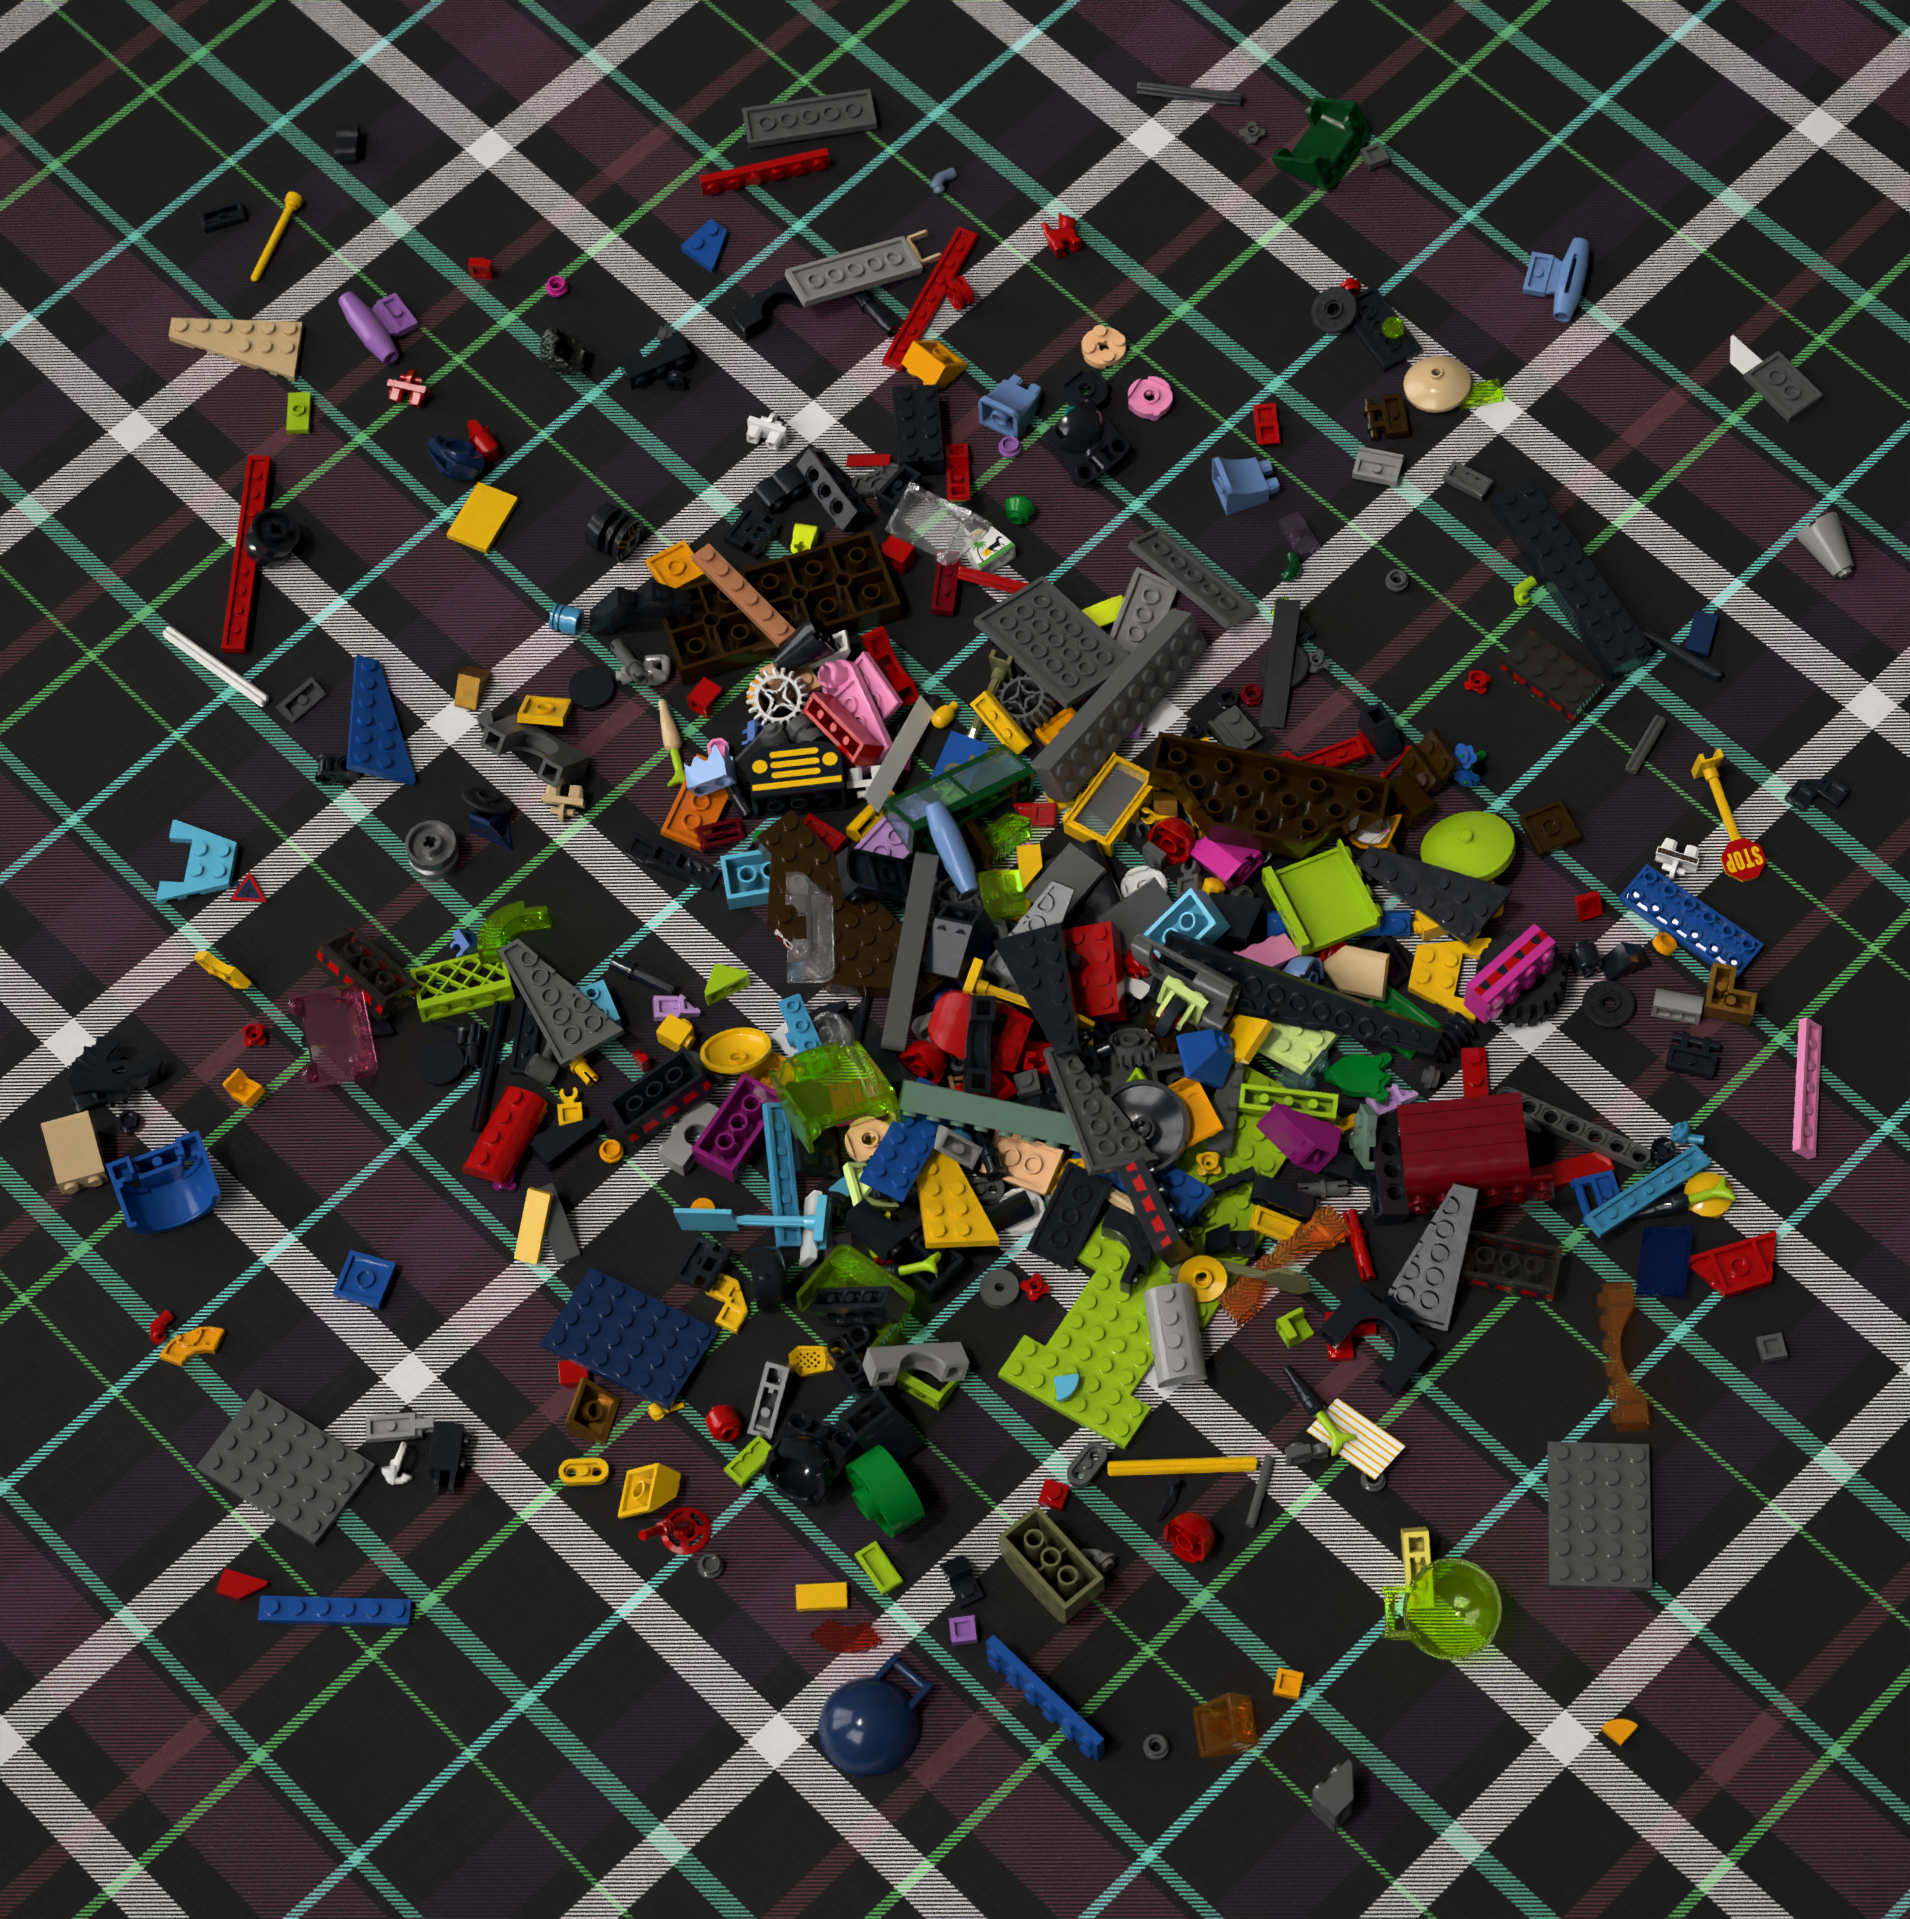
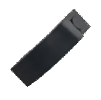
[1101,1205,1151,1294]

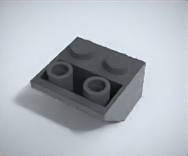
[1311,1759,1353,1832]

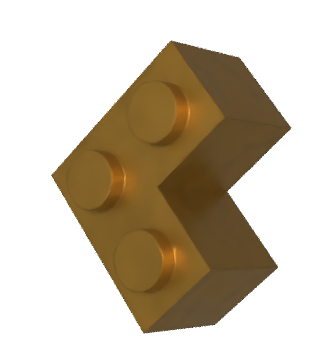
[1702,962,1757,1025]

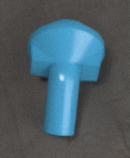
[1670,1121,1706,1145]

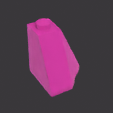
[1190,836,1266,892]

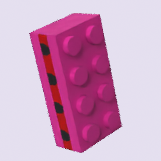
[1464,923,1556,1024]

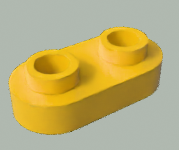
[559,1458,610,1486]

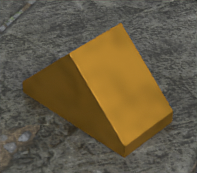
[454,666,491,712]
[1153,791,1178,826]

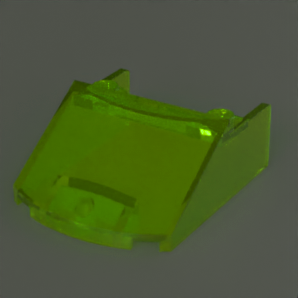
[768,1041,901,1153]

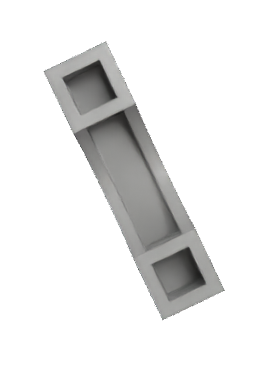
[862,1342,969,1387]

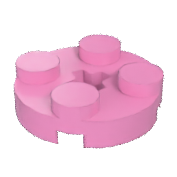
[1128,376,1173,421]

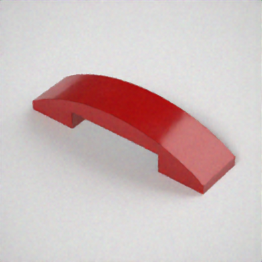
[945,443,970,502]

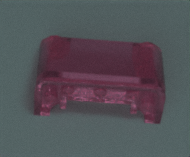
[287,982,377,1089]

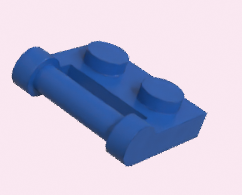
[1569,1170,1620,1228]

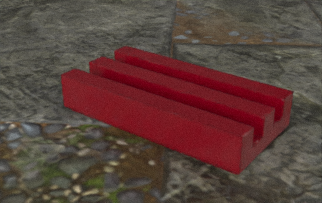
[694,817,746,851]

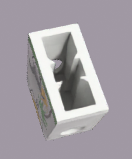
[963,524,1016,573]

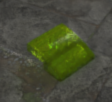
[977,870,1028,920]

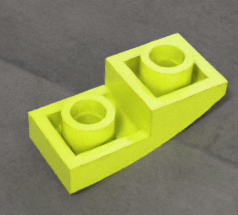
[1081,595,1123,629]

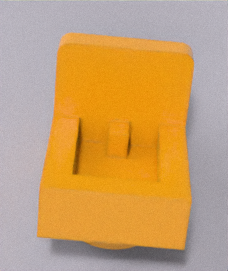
[223,1068,266,1108]

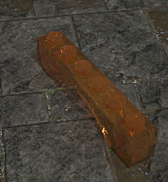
[1217,1205,1350,1328]
[1597,1282,1649,1432]

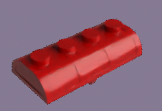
[462,1086,548,1185]

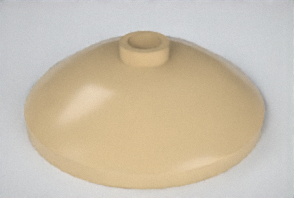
[1404,356,1471,413]

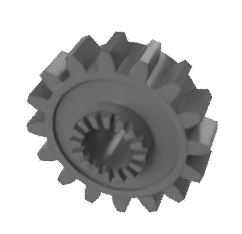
[1106,1028,1158,1068]

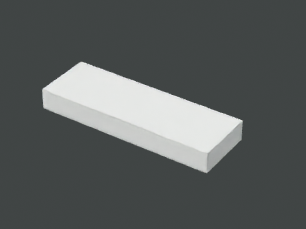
[799,1190,823,1267]

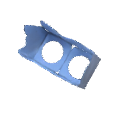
[684,744,737,797]

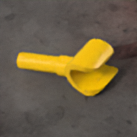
[1140,807,1174,824]
[648,1402,684,1421]

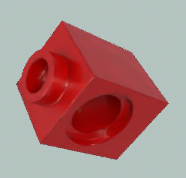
[879,535,916,575]

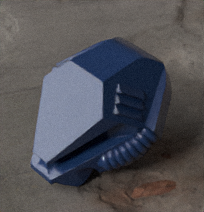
[427,435,486,480]

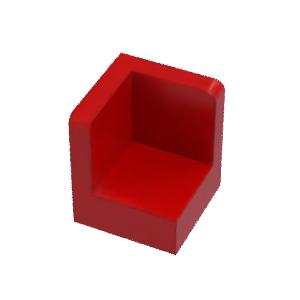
[687,677,722,719]

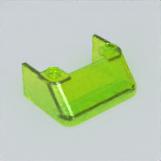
[796,1244,915,1347]

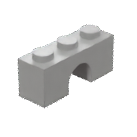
[658,1100,719,1177]

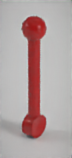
[1379,746,1411,779]

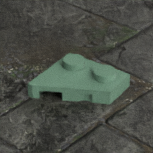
[1349,1104,1377,1170]

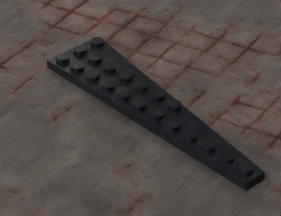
[1147,930,1443,1055]

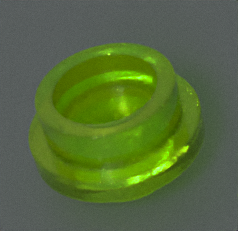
[1382,317,1404,338]

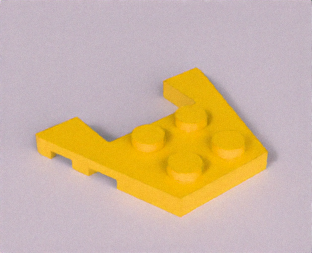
[1408,938,1492,1024]

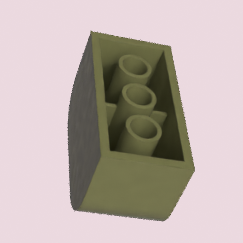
[998,1505,1104,1624]

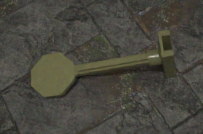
[1169,1229,1311,1294]

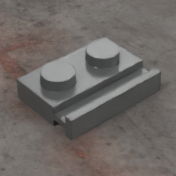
[1208,705,1263,750]

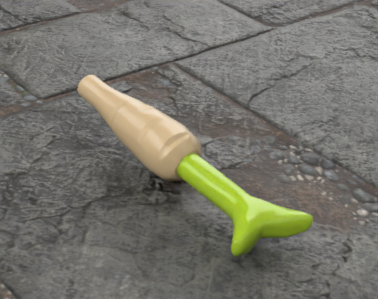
[658,700,686,787]

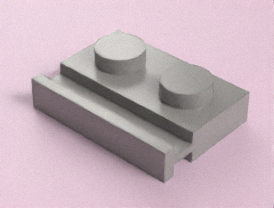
[1352,446,1404,487]

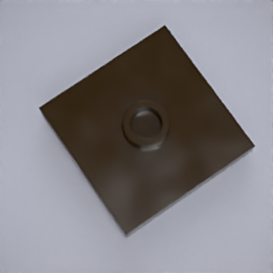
[1518,799,1582,858]

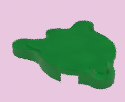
[1324,1052,1392,1104]

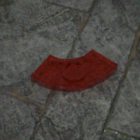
[810,1618,882,1654]

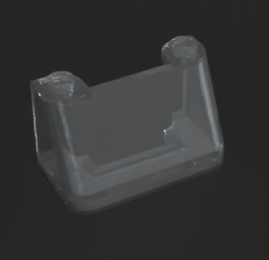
[885,482,993,567]
[785,872,835,983]

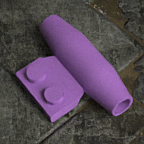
[338,292,418,365]

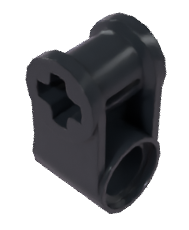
[315,754,362,784]

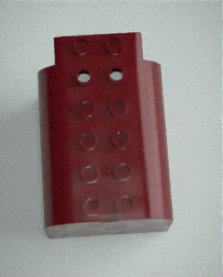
[1397,1092,1555,1214]

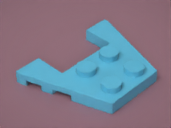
[156,820,239,904]

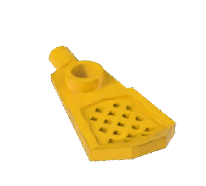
[789,1346,864,1377]

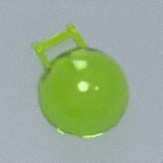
[1382,1558,1502,1661]

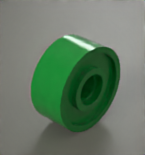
[846,1445,925,1538]

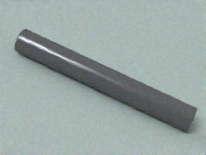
[1245,1455,1274,1528]

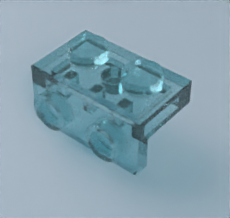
[1276,1049,1329,1090]

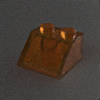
[1193,1692,1258,1759]

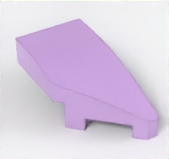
[653,994,700,1021]
[1365,1084,1419,1120]

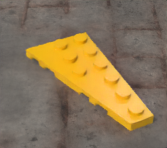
[917,1149,1000,1248]

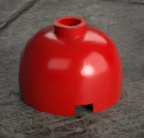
[1148,817,1196,865]
[899,1040,948,1085]
[1164,1512,1215,1563]

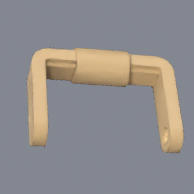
[906,229,942,266]

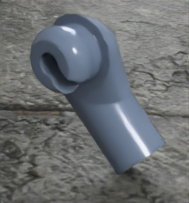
[930,167,956,194]

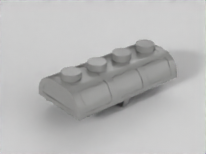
[1144,1283,1207,1388]

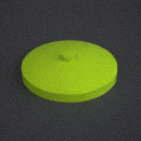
[1420,811,1516,882]

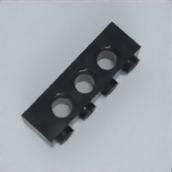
[794,448,872,532]
[1366,1125,1410,1225]
[808,1286,908,1325]

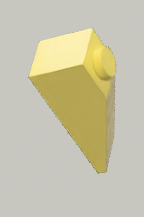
[1401,1527,1434,1609]

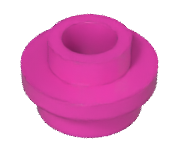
[546,276,568,297]

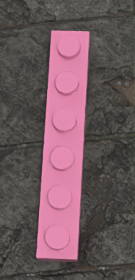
[1792,1017,1822,1160]

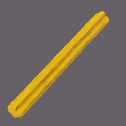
[1107,1456,1257,1476]

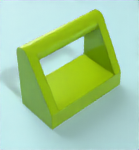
[897,1369,960,1411]

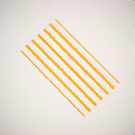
[1307,1398,1405,1480]

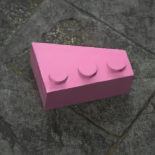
[1232,933,1300,971]

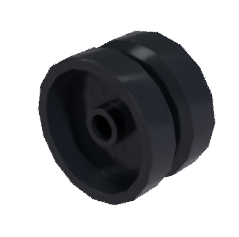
[244,508,301,567]

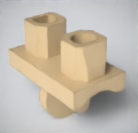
[541,784,586,822]

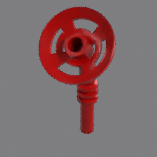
[638,1507,711,1555]

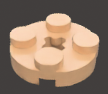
[1082,325,1126,369]
[845,1116,889,1163]

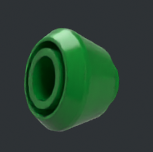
[1005,495,1035,525]

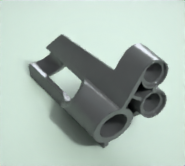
[1131,934,1241,1032]

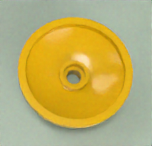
[700,1027,772,1075]

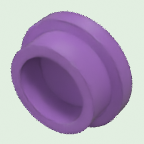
[998,436,1021,458]

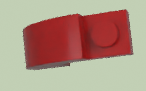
[861,626,919,709]

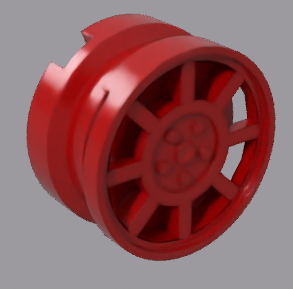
[944,275,975,311]

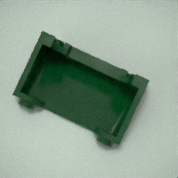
[1271,97,1370,190]

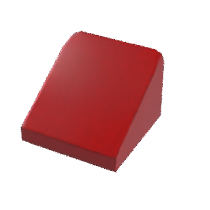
[558,1360,590,1389]

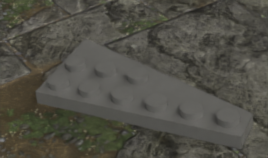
[497,939,625,1068]
[1043,1047,1159,1176]

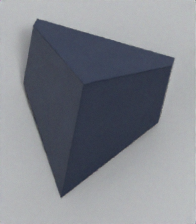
[469,810,513,851]

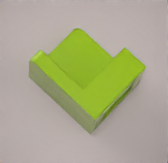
[1276,1307,1313,1349]

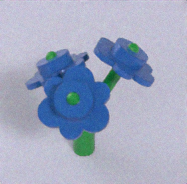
[1454,743,1487,787]

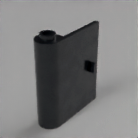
[1035,840,1122,942]

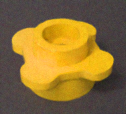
[1196,1152,1221,1176]

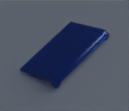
[1635,1225,1693,1296]

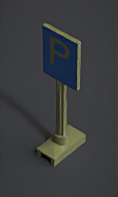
[930,649,1017,792]

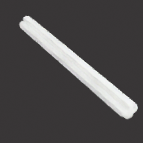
[163,626,269,707]

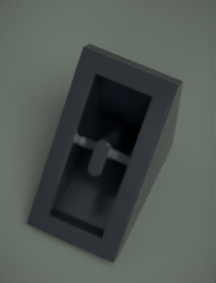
[1600,942,1652,981]

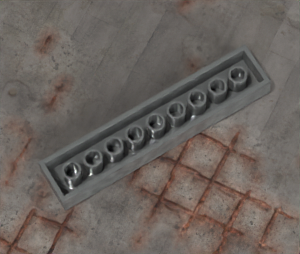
[1030,608,1208,803]

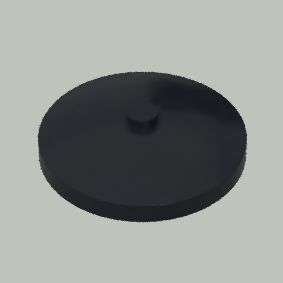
[1108,1079,1191,1173]

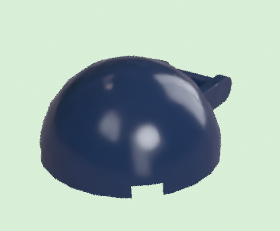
[818,1653,935,1777]

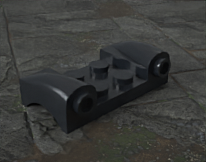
[836,847,914,914]

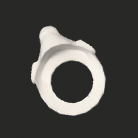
[381,1442,413,1485]

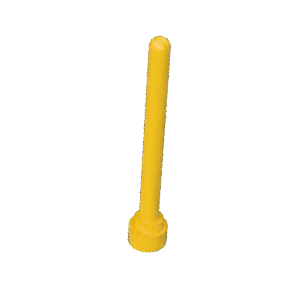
[251,192,304,282]

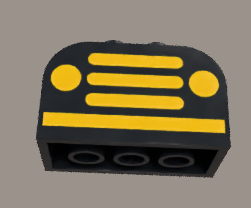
[748,740,848,820]

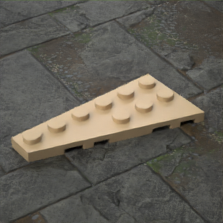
[169,318,304,382]

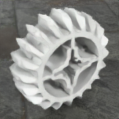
[746,667,809,728]

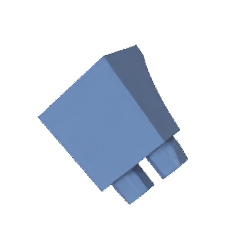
[978,374,1041,441]
[1212,457,1279,516]

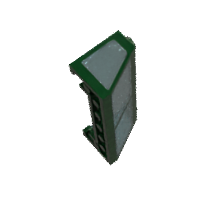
[883,744,1035,856]

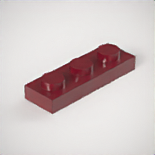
[931,551,962,616]

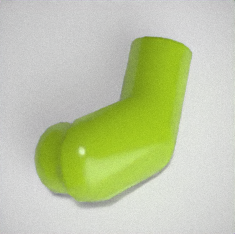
[1514,576,1537,606]

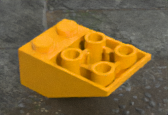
[1168,1077,1224,1148]

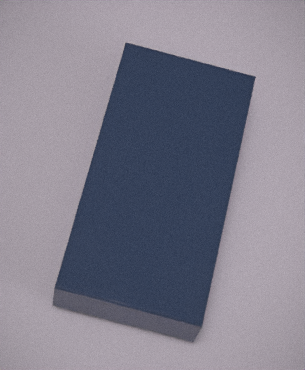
[1685,610,1718,658]

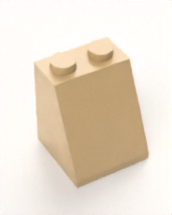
[41,1111,109,1194]

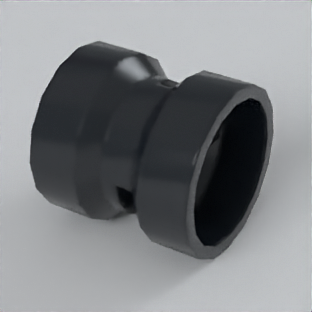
[1650,1137,1676,1169]
[826,1191,850,1224]

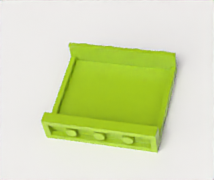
[1262,839,1382,956]

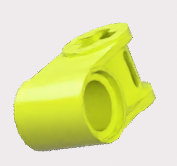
[791,523,819,554]

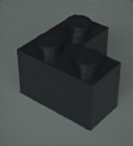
[912,1233,966,1303]

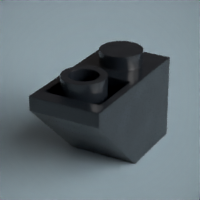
[1357,702,1402,761]

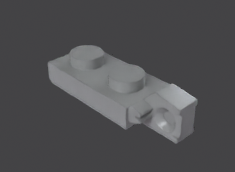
[366,1412,435,1443]

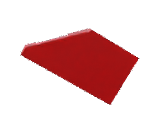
[1013,803,1057,828]
[216,1568,269,1601]

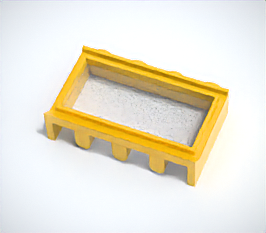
[1062,752,1163,858]

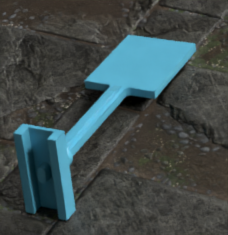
[673,1195,831,1250]

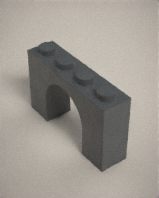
[480,714,590,788]

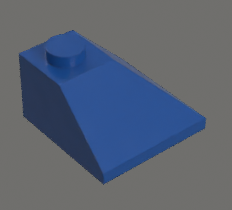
[1176,1029,1235,1089]

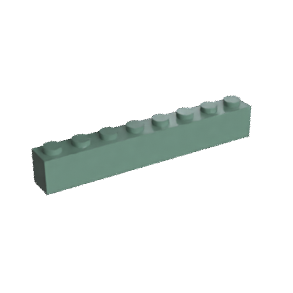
[898,1079,1080,1152]

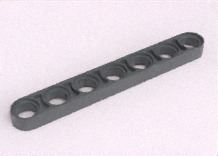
[1496,1087,1651,1170]

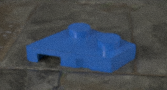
[681,219,728,274]

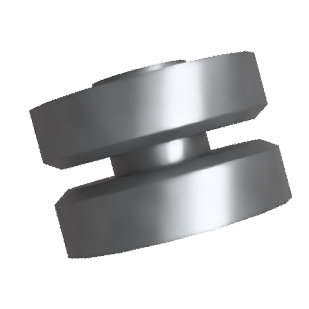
[405,820,460,881]

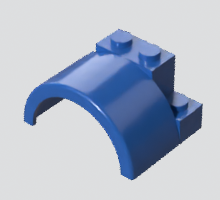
[105,1130,221,1234]

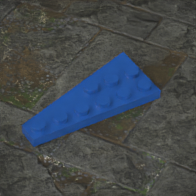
[346,655,416,785]

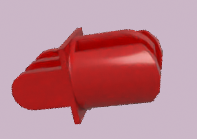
[467,420,499,463]

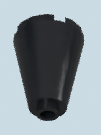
[773,614,838,674]

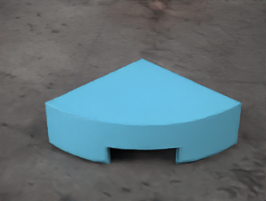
[1054,1373,1079,1403]

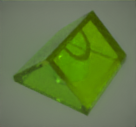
[982,812,1032,865]

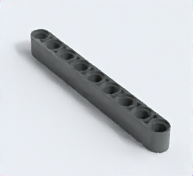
[881,852,939,1052]

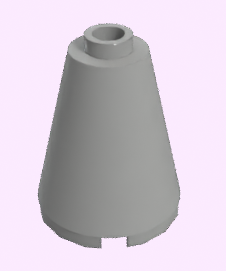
[1796,512,1854,579]

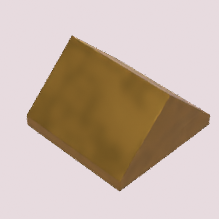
[565,1377,621,1444]

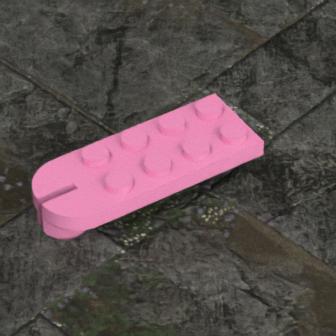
[817,659,893,776]

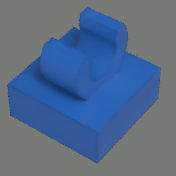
[742,719,764,747]
[450,928,483,958]

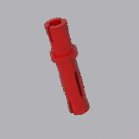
[1342,1209,1376,1282]

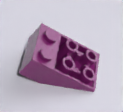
[1256,1103,1342,1174]

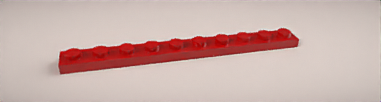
[221,455,272,653]

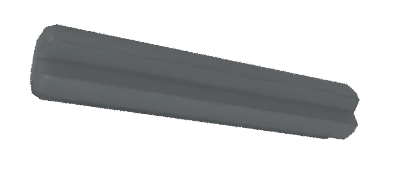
[1625,715,1666,774]

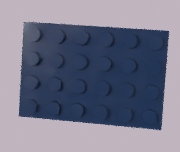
[541,1267,719,1411]

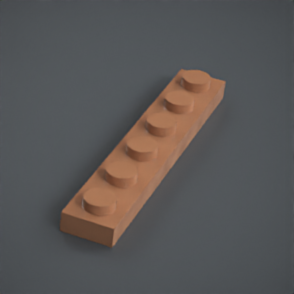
[691,543,795,649]

